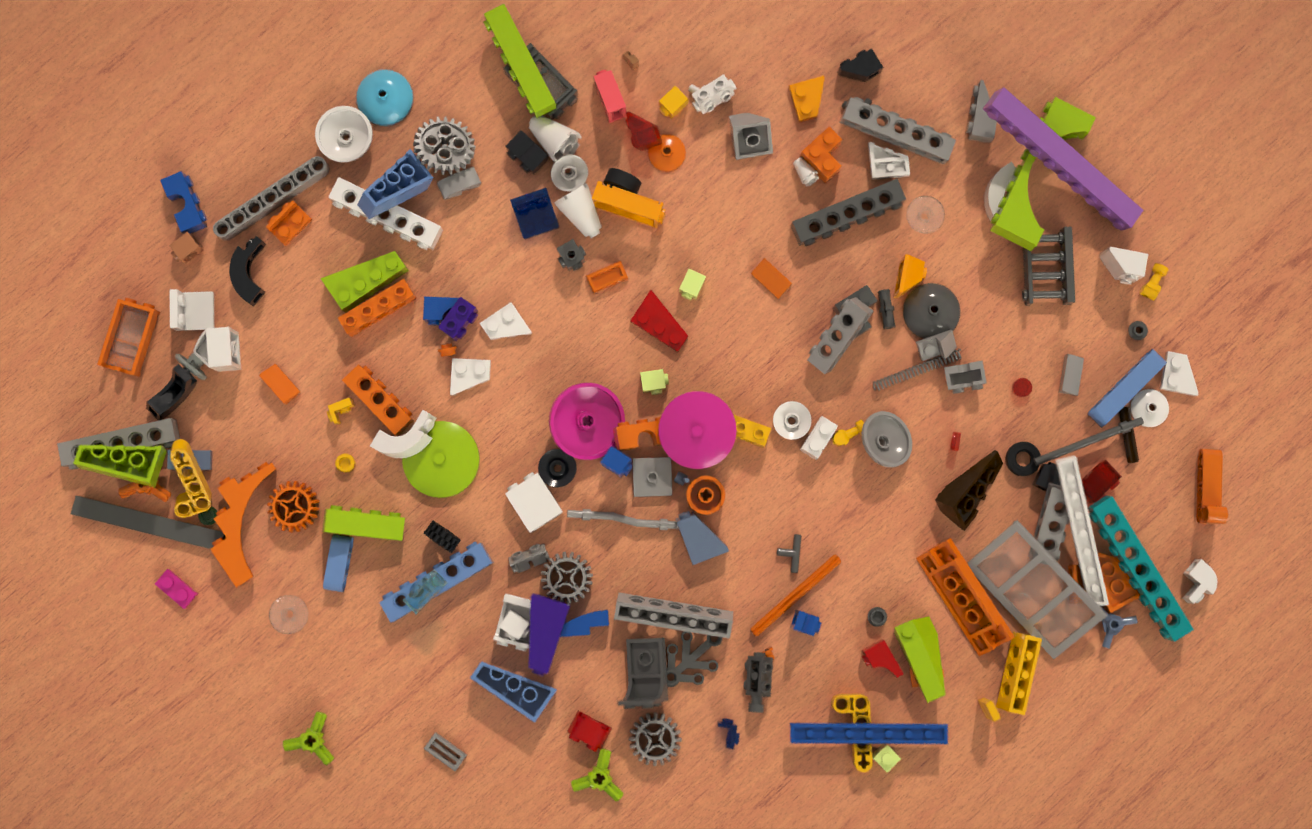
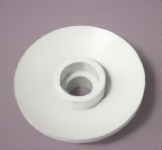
[551,155,588,192]
[1130,389,1169,427]
[773,401,811,440]

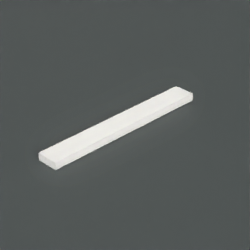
[1055,455,1109,609]

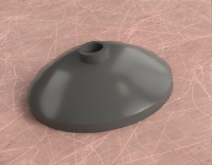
[903,283,960,339]

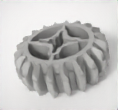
[541,552,593,604]
[629,712,682,766]

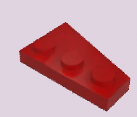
[630,290,688,352]

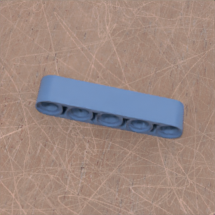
[1087,349,1167,428]

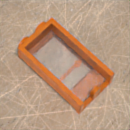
[97,297,160,377]

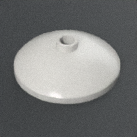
[315,106,373,163]

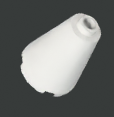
[529,116,581,162]
[554,183,602,238]

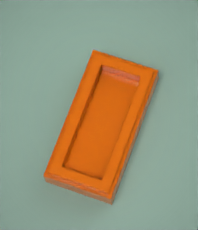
[586,261,628,294]

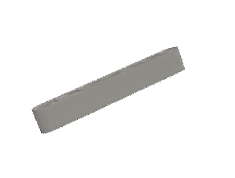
[213,156,329,241]

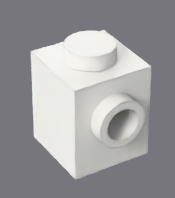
[499,610,530,641]

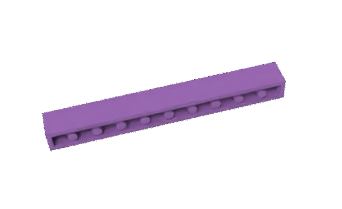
[983,87,1143,231]

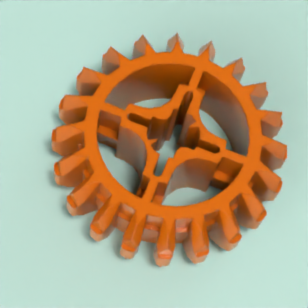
[267,481,320,533]

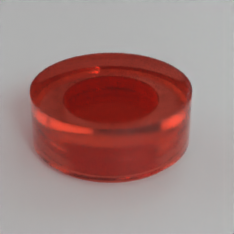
[1012,378,1032,397]
[950,432,961,451]

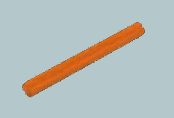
[750,554,841,637]

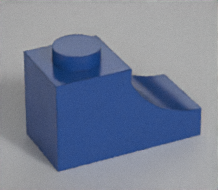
[423,296,459,326]
[790,610,821,636]

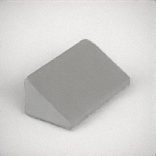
[1059,354,1084,396]

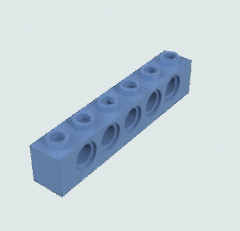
[379,542,494,623]

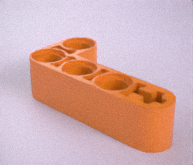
[1196,449,1228,524]

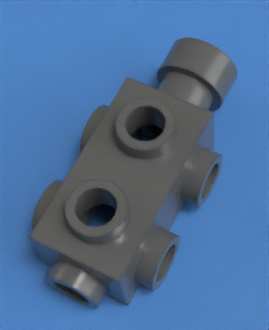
[743,652,773,713]

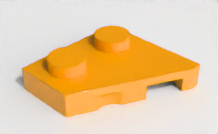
[789,76,825,122]

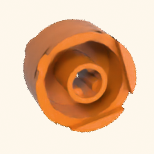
[686,476,725,515]

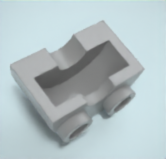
[944,360,987,394]

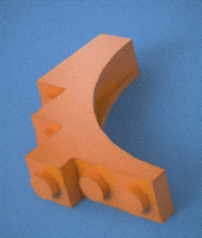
[210,462,276,588]

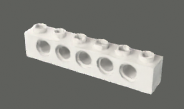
[329,177,443,250]

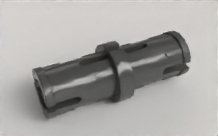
[878,289,896,329]

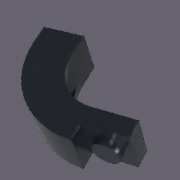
[229,236,266,307]
[146,364,197,421]

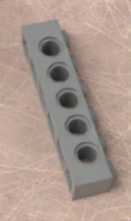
[839,97,956,165]
[57,418,180,470]
[614,592,733,639]

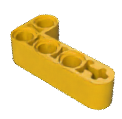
[170,439,212,518]
[831,693,873,772]

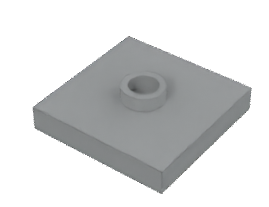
[633,457,672,497]

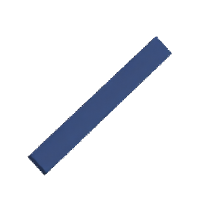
[790,723,948,744]

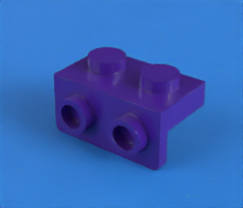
[439,297,478,341]

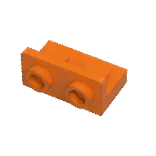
[266,200,312,246]

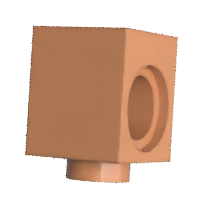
[169,232,204,264]

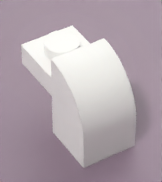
[1182,559,1217,604]

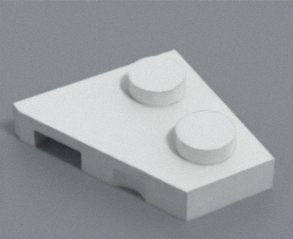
[868,142,910,180]
[1160,351,1198,396]
[450,358,491,396]

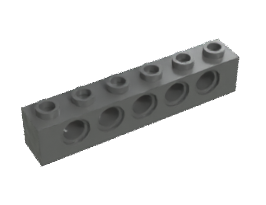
[791,179,906,247]

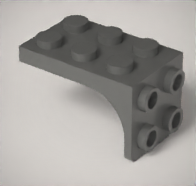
[618,638,668,709]

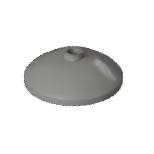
[862,411,912,468]

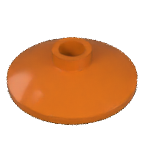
[648,134,686,172]

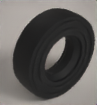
[1006,442,1041,476]

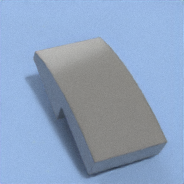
[437,167,481,200]

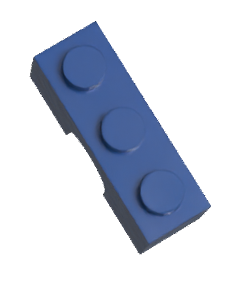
[160,171,207,234]
[600,446,633,478]

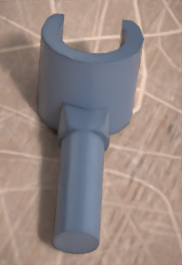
[674,471,689,486]

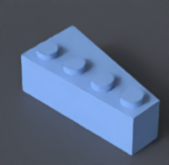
[357,149,434,219]
[470,661,557,723]

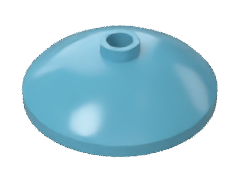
[356,70,413,126]

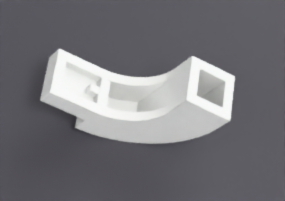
[984,162,1016,221]
[370,410,437,458]

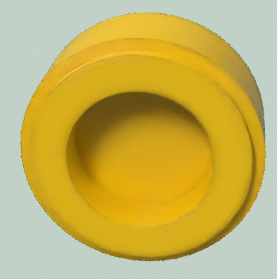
[335,453,356,473]

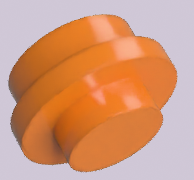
[438,343,457,357]

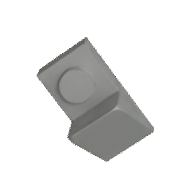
[916,329,957,361]

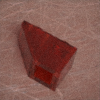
[626,112,663,151]

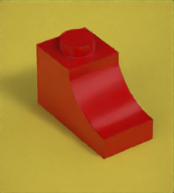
[861,639,904,678]

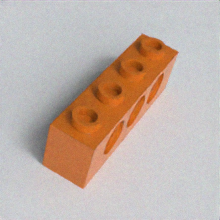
[338,279,417,337]
[342,364,414,436]

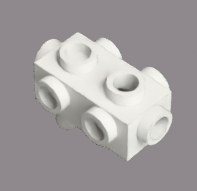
[688,74,737,114]

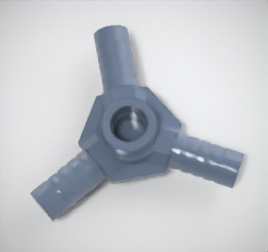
[1101,606,1138,649]

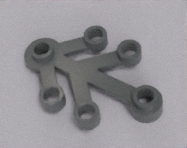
[667,631,722,687]

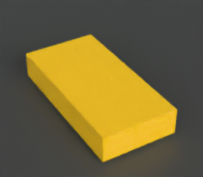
[978,698,1001,722]

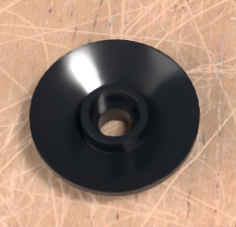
[538,449,577,487]

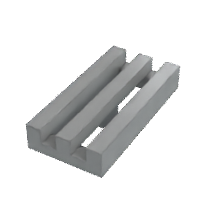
[424,732,467,771]

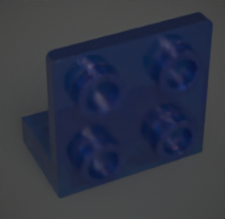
[510,188,559,239]

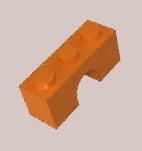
[613,417,661,451]

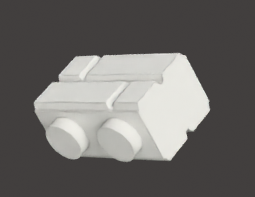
[800,416,838,460]

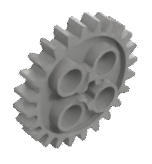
[413,117,476,175]

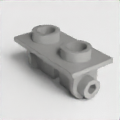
[509,544,550,573]

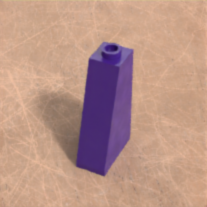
[529,593,570,676]

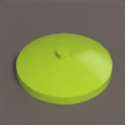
[402,421,480,498]

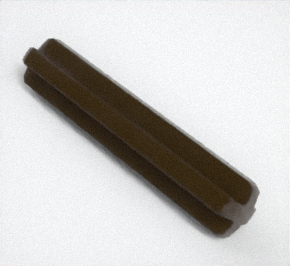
[1119,407,1139,463]

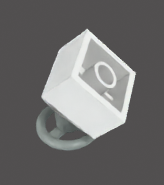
[175,327,241,380]

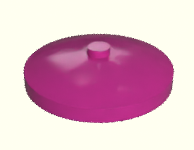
[549,383,625,460]
[659,391,736,469]

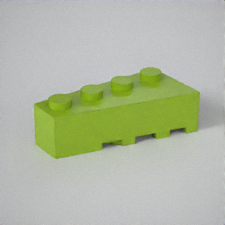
[320,251,409,313]
[73,445,167,488]
[322,505,405,541]

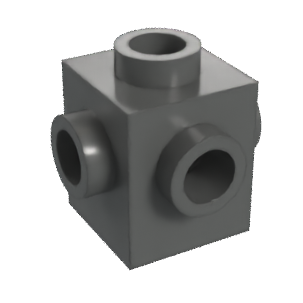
[557,239,586,271]

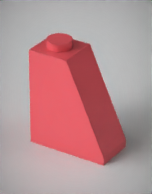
[593,70,627,123]

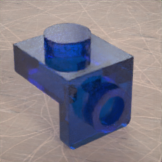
[717,718,740,749]

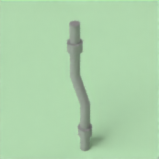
[567,509,679,530]

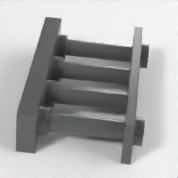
[1022,227,1075,306]

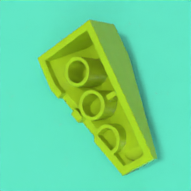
[894,617,945,703]

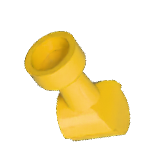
[1139,263,1169,301]
[832,419,864,446]

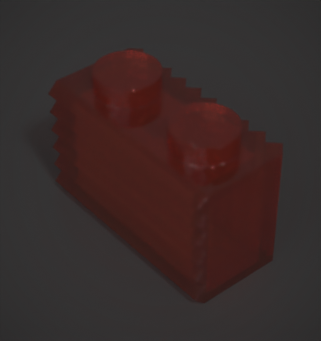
[1081,460,1122,503]

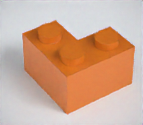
[800,126,842,184]

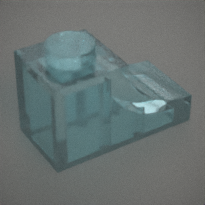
[403,569,447,614]

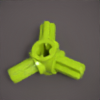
[283,712,334,765]
[571,749,624,801]

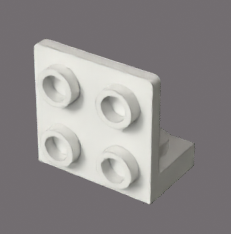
[170,289,215,331]

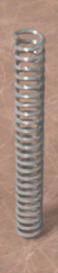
[873,348,962,391]

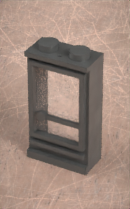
[503,43,578,120]

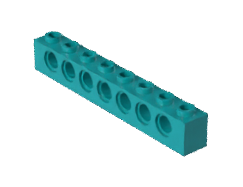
[1087,496,1194,642]

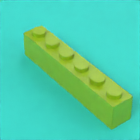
[483,4,557,118]

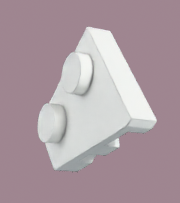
[480,302,532,340]

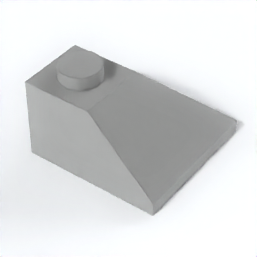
[729,113,773,160]

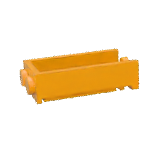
[592,181,666,228]

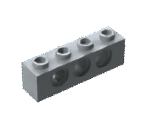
[807,297,874,374]
[1028,483,1069,565]

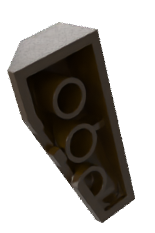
[935,450,1003,531]

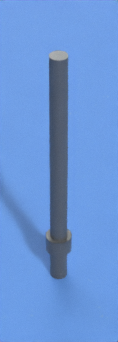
[1033,417,1144,466]

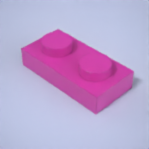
[155,569,198,609]

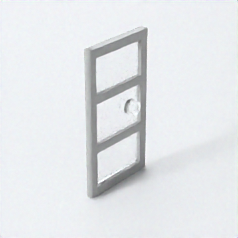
[967,520,1107,659]

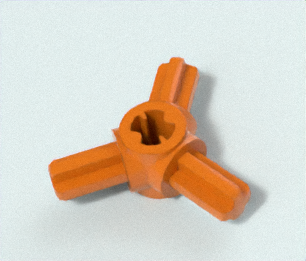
[118,480,172,502]

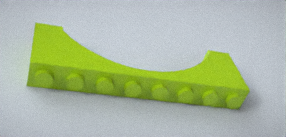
[990,97,1096,251]

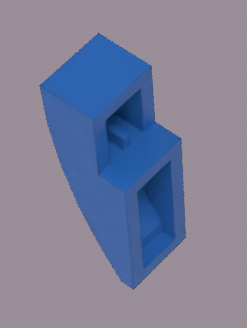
[561,609,609,637]

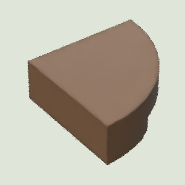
[622,51,639,70]

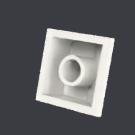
[1099,247,1148,285]

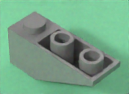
[966,80,997,143]

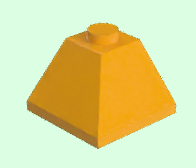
[893,254,927,299]

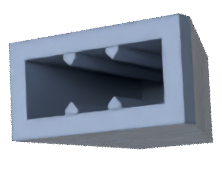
[675,511,729,565]

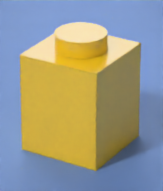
[659,86,688,119]

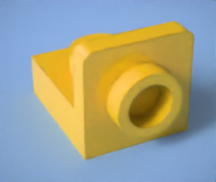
[327,398,355,425]

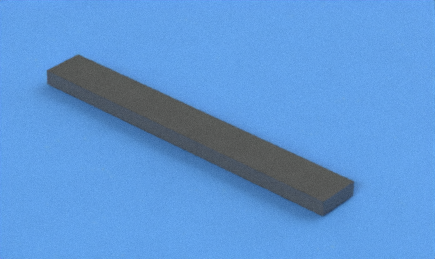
[71,496,225,549]

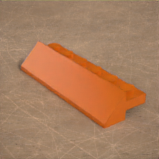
[916,538,1015,656]

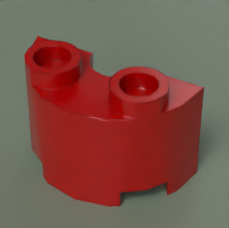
[567,710,612,752]

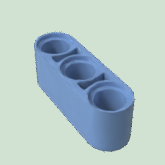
[323,534,354,592]

